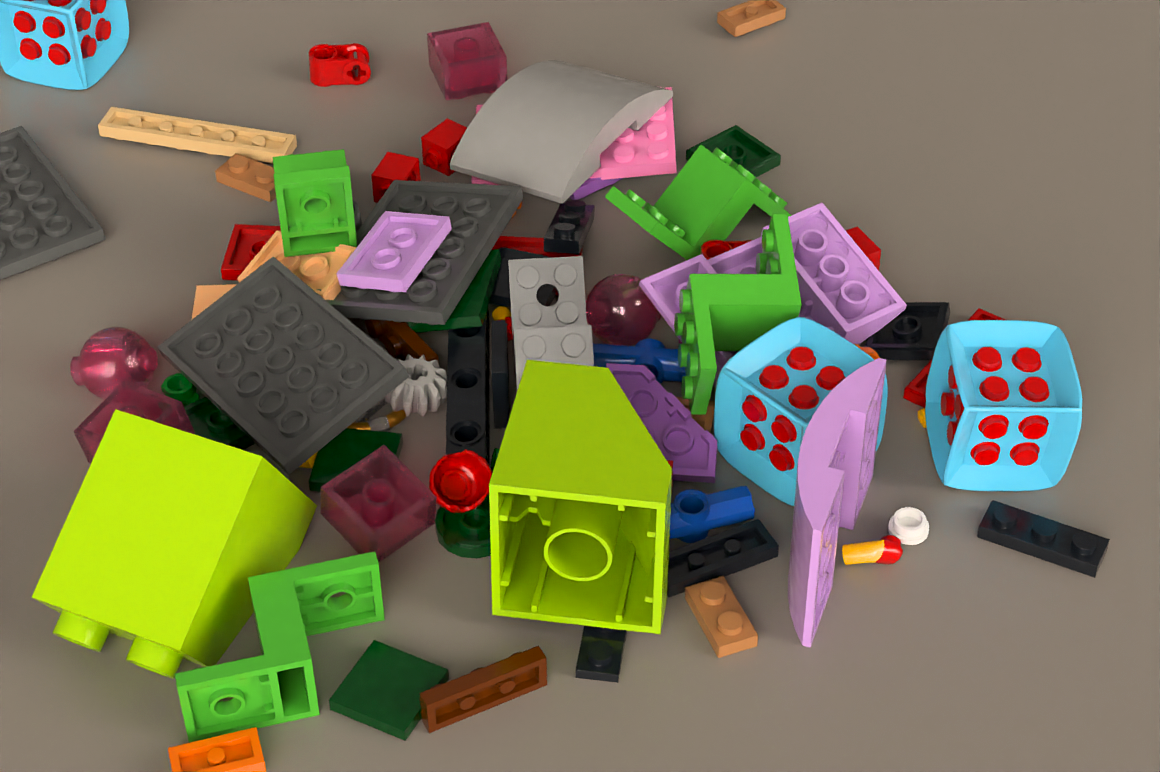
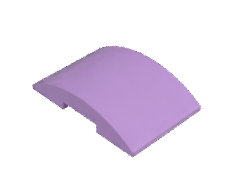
[639,203,907,387]
[788,358,887,647]

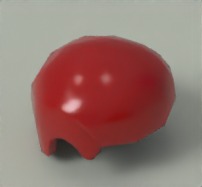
[429,449,493,513]

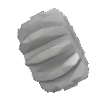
[385,354,447,417]

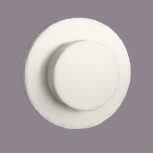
[888,507,929,545]

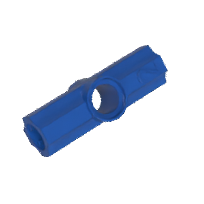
[593,338,686,384]
[669,486,755,543]

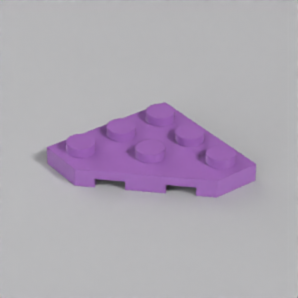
[606,363,718,483]

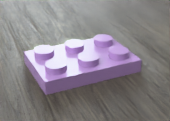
[336,211,452,292]

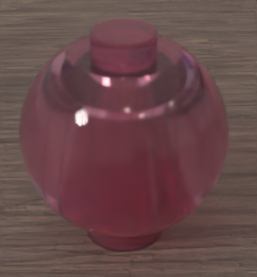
[586,273,662,346]
[70,327,158,402]

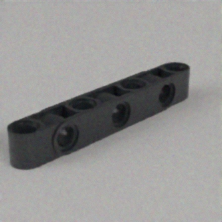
[446,308,490,466]

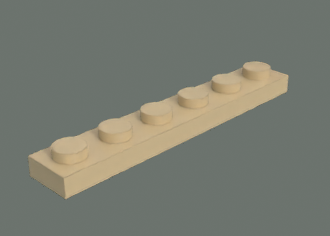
[98,107,297,164]

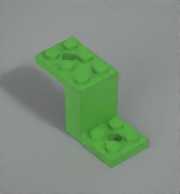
[605,145,791,260]
[273,149,357,257]
[674,214,802,415]
[175,551,385,743]

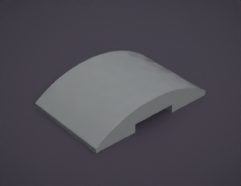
[450,60,673,204]

